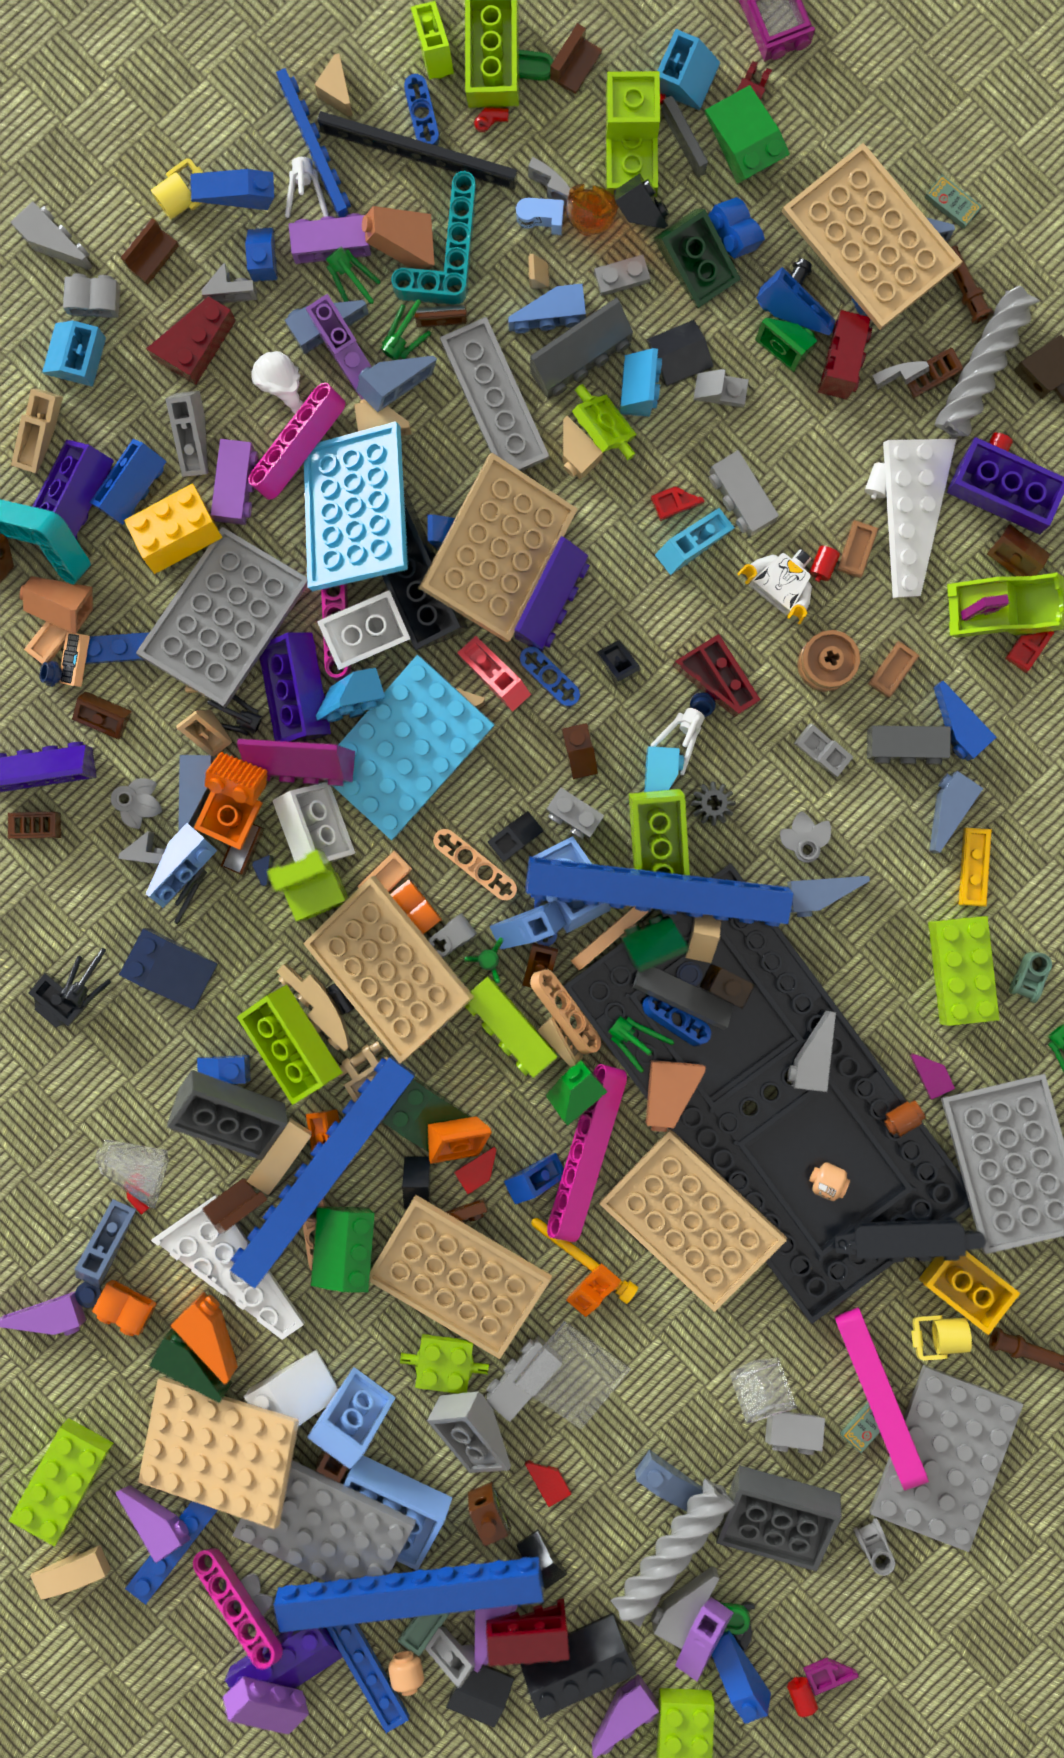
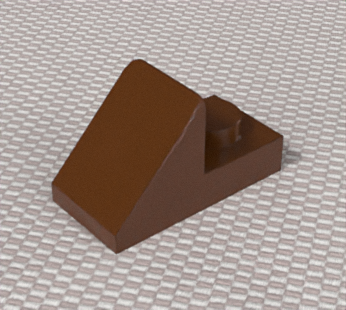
[562,723,598,780]
[522,943,558,988]
[445,1198,488,1224]

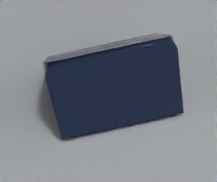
[252,855,274,887]

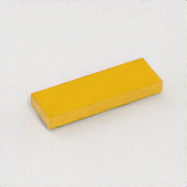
[959,828,992,907]

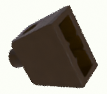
[1014,334,1064,403]
[699,964,755,1009]

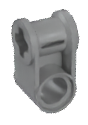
[429,913,478,958]
[853,1518,895,1576]

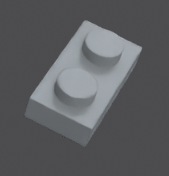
[594,255,651,296]

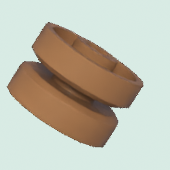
[797,630,860,692]

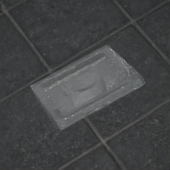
[729,1357,797,1424]

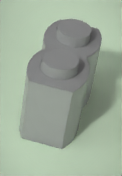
[63,273,120,318]

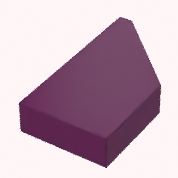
[961,594,1009,621]
[910,1054,955,1100]
[803,1658,859,1696]

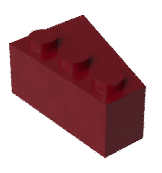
[146,296,236,385]
[818,310,873,400]
[672,634,761,717]
[486,1598,569,1666]

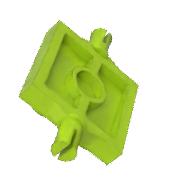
[572,384,637,461]
[400,1334,489,1394]

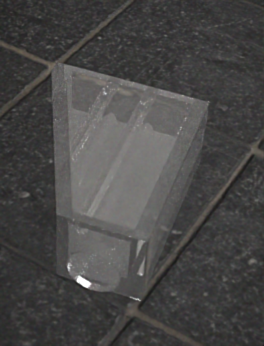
[95,1139,169,1208]

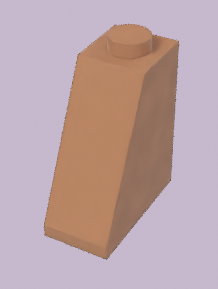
[362,206,435,270]
[20,576,93,634]
[646,1060,705,1132]

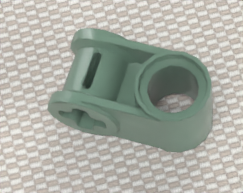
[1009,951,1052,1003]

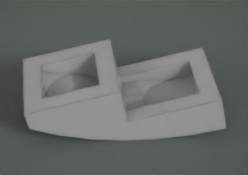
[528,157,573,208]
[872,361,929,389]
[793,724,853,777]

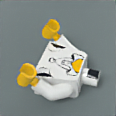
[737,550,812,624]

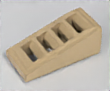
[537,1016,584,1067]

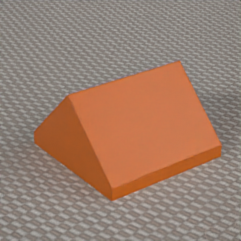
[193,791,263,850]
[428,1116,492,1164]

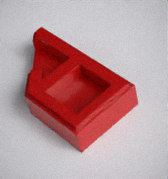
[651,486,705,521]
[1005,631,1055,672]
[454,1146,497,1194]
[525,1460,571,1507]

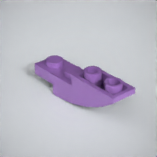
[305,294,371,400]

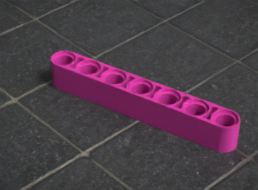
[547,1064,627,1242]
[834,1307,929,1491]

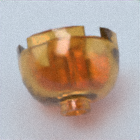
[566,184,618,236]

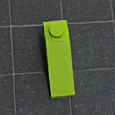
[411,1,454,80]

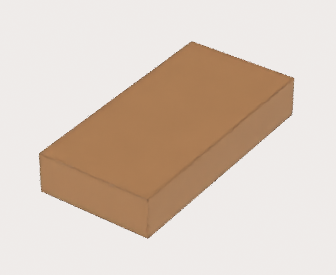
[837,520,878,578]
[868,641,920,699]

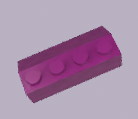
[237,739,355,786]

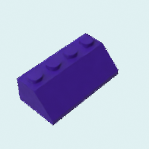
[946,437,1064,535]
[32,439,114,540]
[514,536,590,652]
[260,632,331,742]
[0,742,97,792]
[225,1627,343,1689]

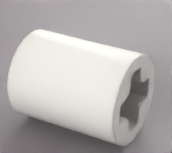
[865,463,886,500]

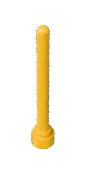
[531,1218,639,1304]

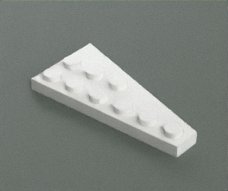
[883,439,956,598]
[151,1194,305,1340]

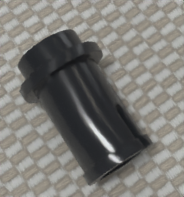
[791,258,812,286]
[327,983,355,1015]

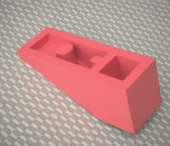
[457,636,531,712]

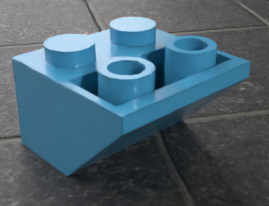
[658,29,720,111]
[42,321,106,387]
[620,348,662,417]
[316,668,385,723]

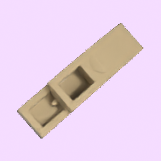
[276,964,351,1052]

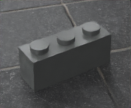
[867,725,951,765]

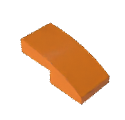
[566,1263,621,1317]

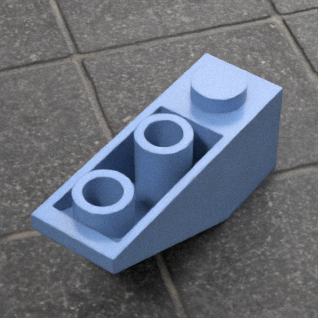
[508,284,586,333]
[146,823,217,908]
[490,900,567,950]

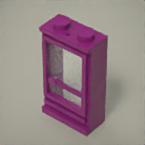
[739,0,815,62]

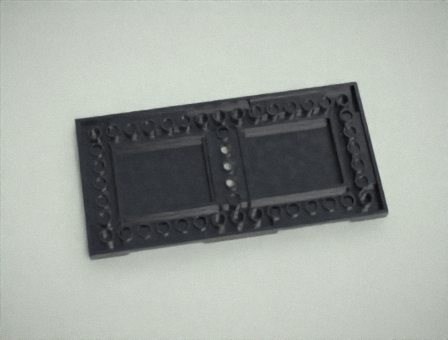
[563,863,970,1324]

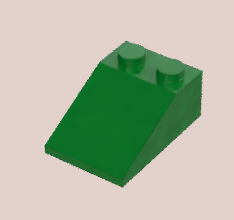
[704,85,790,184]

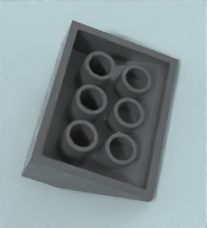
[716,1465,842,1571]

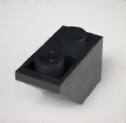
[614,173,669,229]
[488,811,544,863]

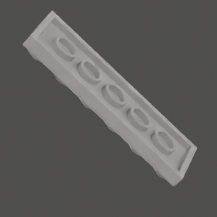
[440,317,549,471]

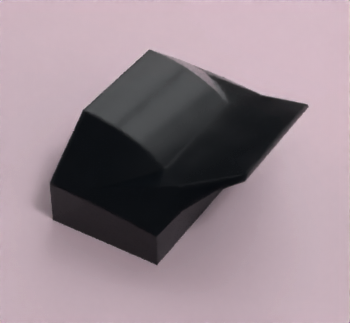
[28,973,85,1027]

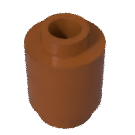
[884,1100,926,1137]

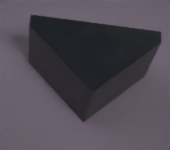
[597,640,641,687]
[402,1156,431,1209]
[516,1529,567,1589]

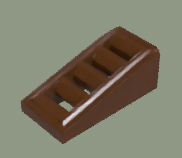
[906,347,963,398]
[8,812,61,839]

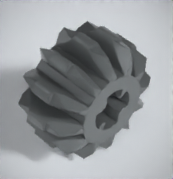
[691,781,736,826]

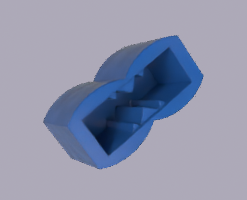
[708,197,765,259]

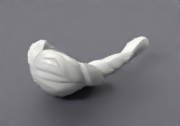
[251,351,303,414]

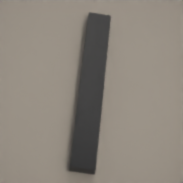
[317,111,517,190]

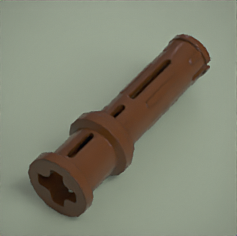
[951,245,994,324]
[989,1327,1064,1372]

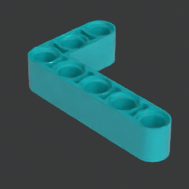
[391,171,476,305]
[0,499,91,585]

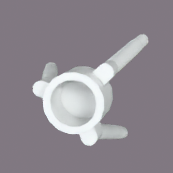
[285,157,329,218]
[651,708,705,776]

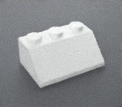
[272,782,355,863]

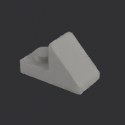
[202,263,258,303]
[693,369,749,408]
[118,831,166,864]
[425,1627,475,1688]

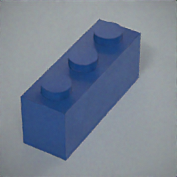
[89,439,167,525]

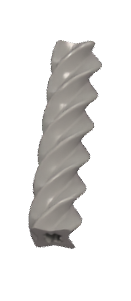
[934,286,1040,439]
[611,1478,735,1627]

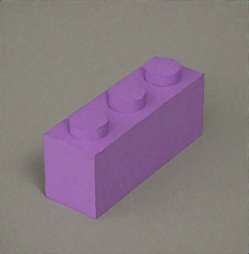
[288,213,371,264]
[211,439,258,525]
[223,1676,309,1735]

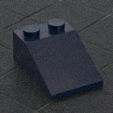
[119,928,218,1010]

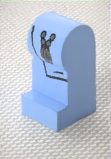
[516,198,564,235]

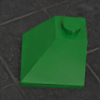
[755,317,818,373]
[546,1060,608,1126]

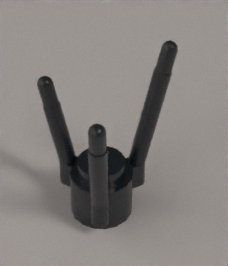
[207,694,263,736]
[174,868,207,924]
[60,948,111,1010]

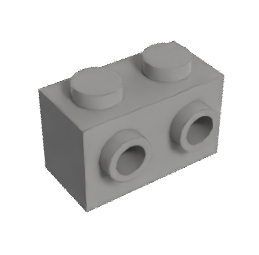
[546,787,604,840]
[765,1409,825,1455]

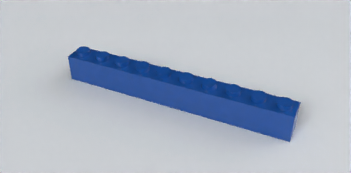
[525,857,794,926]
[230,1055,416,1289]
[274,1557,543,1632]

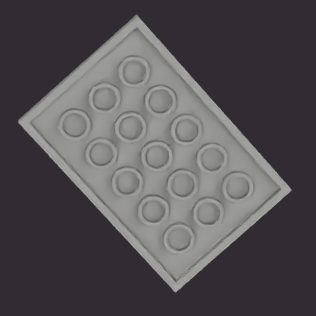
[136,527,308,708]
[941,1074,1064,1254]
[869,1364,1023,1552]
[232,1460,416,1582]

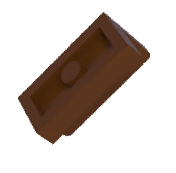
[550,23,602,94]
[121,218,179,285]
[987,524,1050,576]
[202,1178,267,1234]

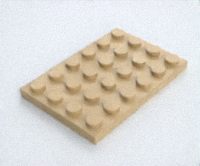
[781,143,963,330]
[419,453,578,642]
[303,876,474,1064]
[599,1129,787,1312]
[369,1195,552,1359]
[138,1377,299,1529]

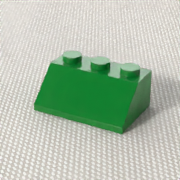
[310,1206,375,1292]

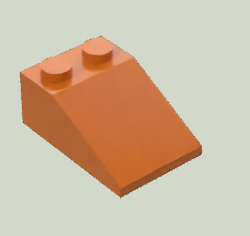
[170,1292,238,1384]

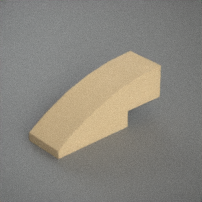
[11,389,63,473]
[247,1118,312,1196]
[30,1545,111,1599]

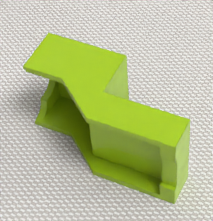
[606,71,660,198]
[947,572,1064,638]
[267,849,349,922]

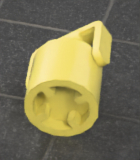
[150,158,204,220]
[911,1315,972,1360]

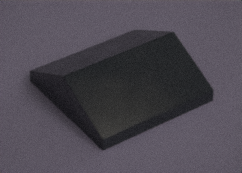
[647,320,714,387]
[446,1664,514,1728]

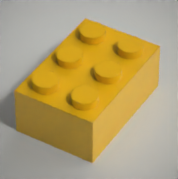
[124,483,223,574]
[918,1251,1021,1335]

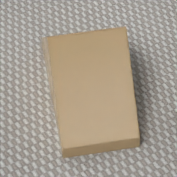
[314,54,353,116]
[177,710,232,757]
[685,914,721,963]

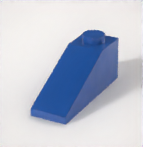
[190,169,274,210]
[756,267,836,336]
[933,680,997,761]
[712,1630,771,1724]

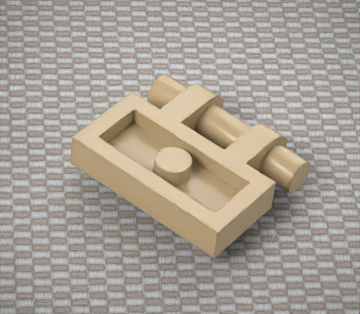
[338,1040,389,1102]

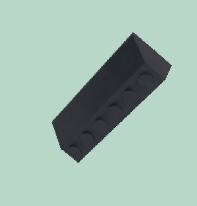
[382,489,469,650]

